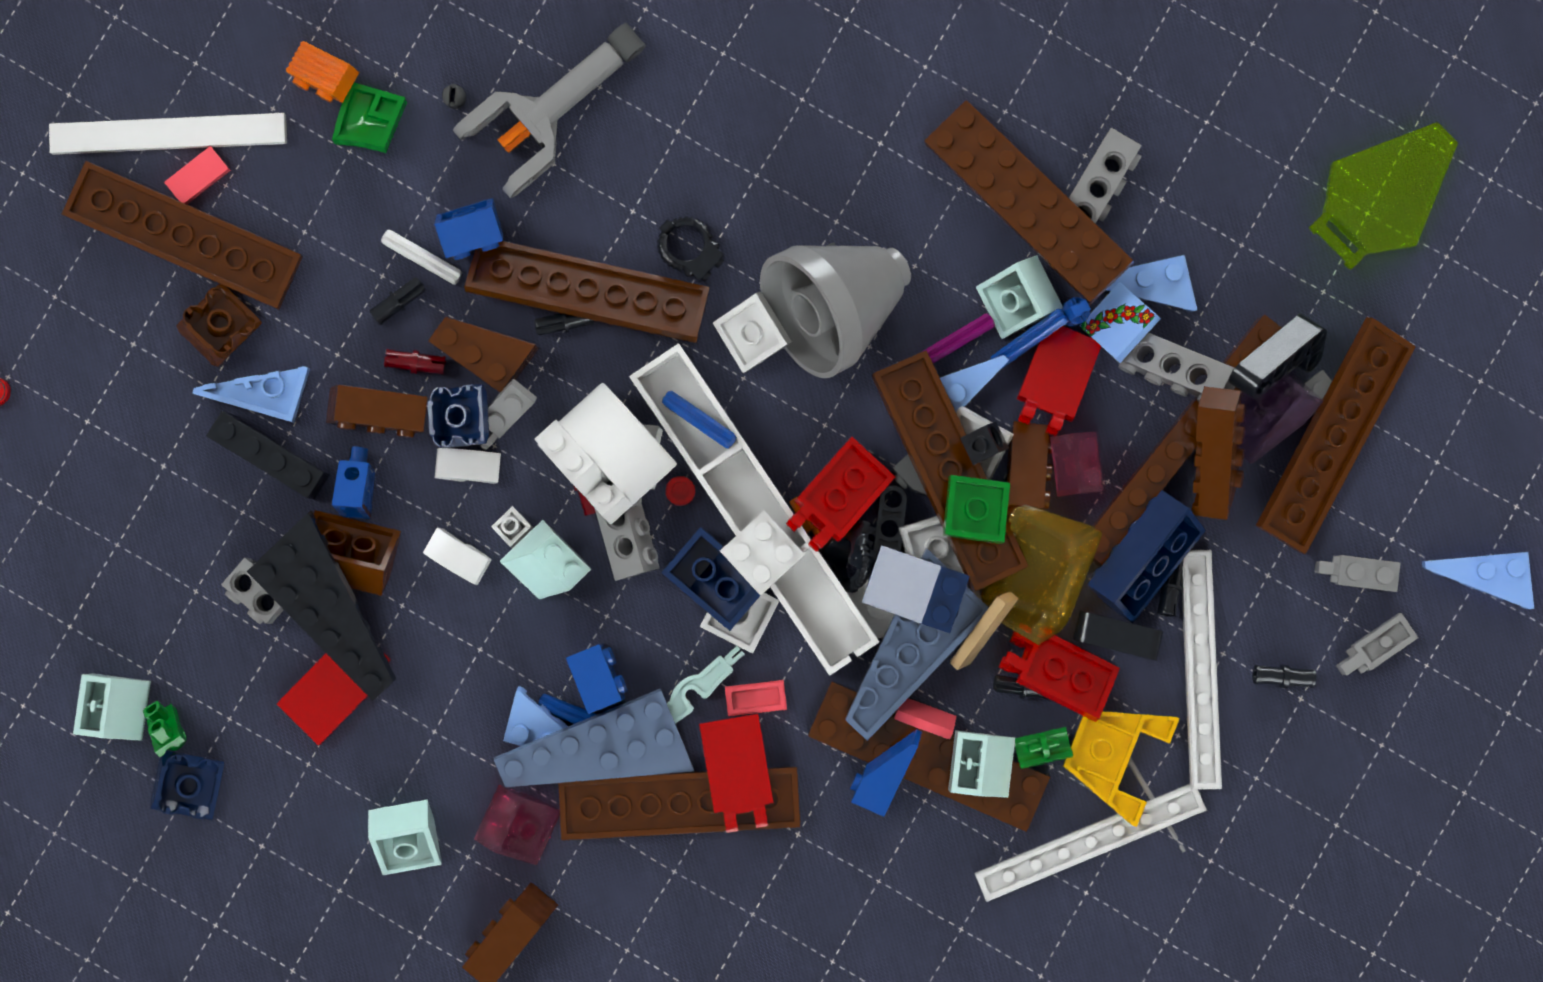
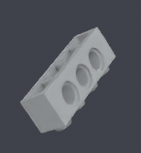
[1069,128,1142,224]
[1114,333,1235,402]
[594,479,660,581]

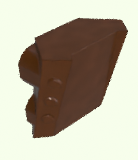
[176,284,262,367]

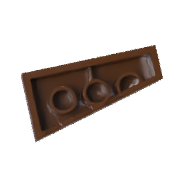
[1192,386,1246,520]

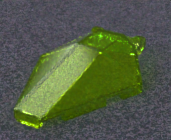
[1308,122,1458,270]

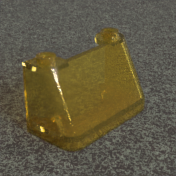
[981,505,1102,645]

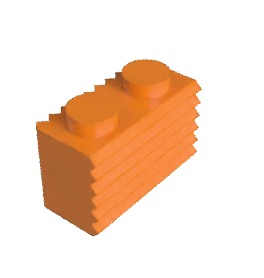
[286,41,360,103]

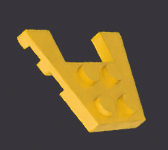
[1062,712,1180,827]

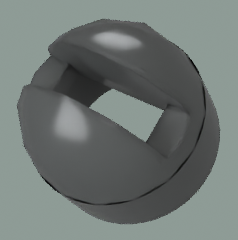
[442,84,466,109]

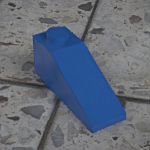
[850,729,922,817]

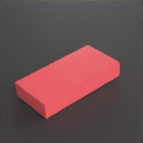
[164,146,231,205]
[725,680,787,716]
[894,698,957,739]

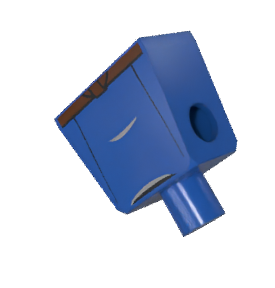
[332,446,375,519]

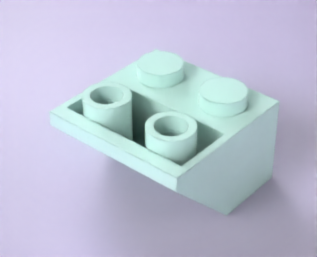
[73,673,151,740]
[948,730,1015,798]

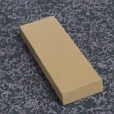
[950,592,1019,670]

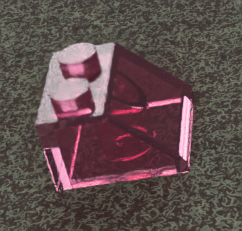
[1050,431,1106,497]
[474,784,560,865]

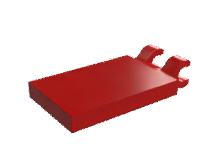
[1017,326,1101,436]
[785,437,895,552]
[999,626,1120,722]
[277,652,391,746]
[699,714,774,833]

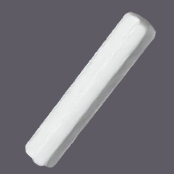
[381,230,462,285]

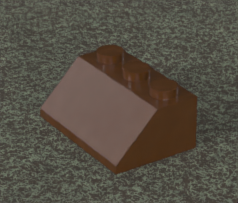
[313,510,401,596]

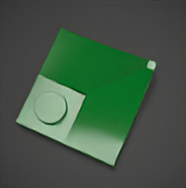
[332,82,407,153]

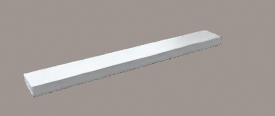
[49,113,287,155]
[1181,550,1222,790]
[974,783,1206,902]

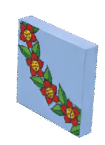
[1080,282,1161,363]

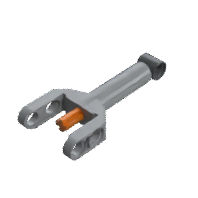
[453,23,646,198]

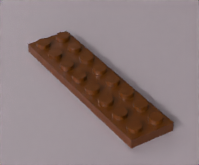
[924,100,1134,305]
[61,161,303,310]
[464,241,710,343]
[1255,317,1416,555]
[871,350,1029,592]
[808,681,1050,832]
[558,766,800,840]

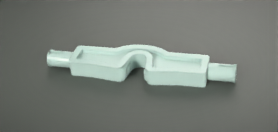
[667,645,745,724]

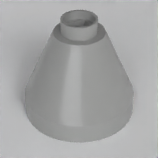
[760,245,911,378]

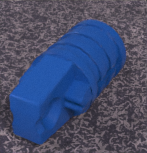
[1062,297,1091,327]

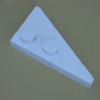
[1106,255,1197,312]
[940,355,1009,413]
[192,366,310,423]
[1422,552,1534,609]
[503,686,568,746]

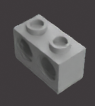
[221,558,284,624]

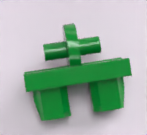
[143,701,187,757]
[1014,727,1073,769]

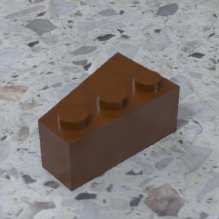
[428,317,539,393]
[326,385,427,438]
[1006,421,1054,529]
[462,882,559,982]

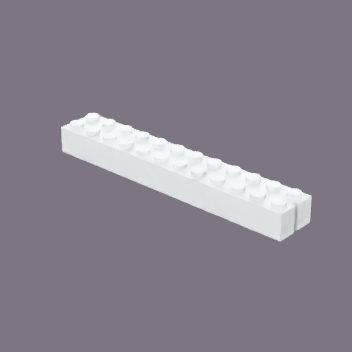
[629,343,879,676]

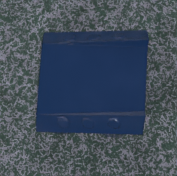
[428,384,489,448]
[150,750,224,820]

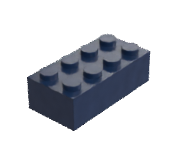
[1088,490,1206,624]

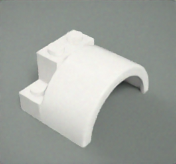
[534,383,677,525]

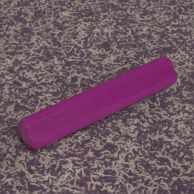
[920,313,995,364]

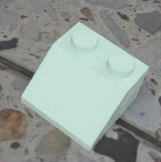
[976,255,1063,339]
[500,520,591,599]
[368,800,442,875]

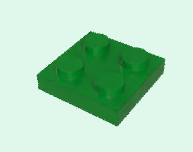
[943,475,1010,544]

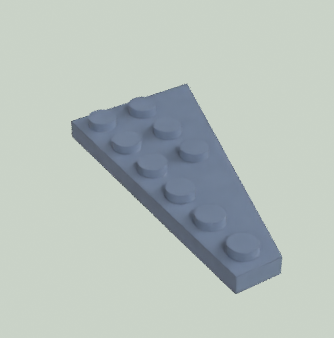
[845,548,989,741]
[494,688,694,787]

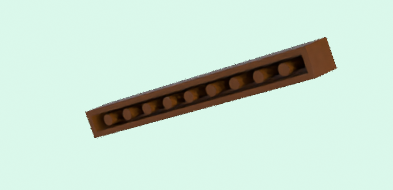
[1074,314,1281,566]

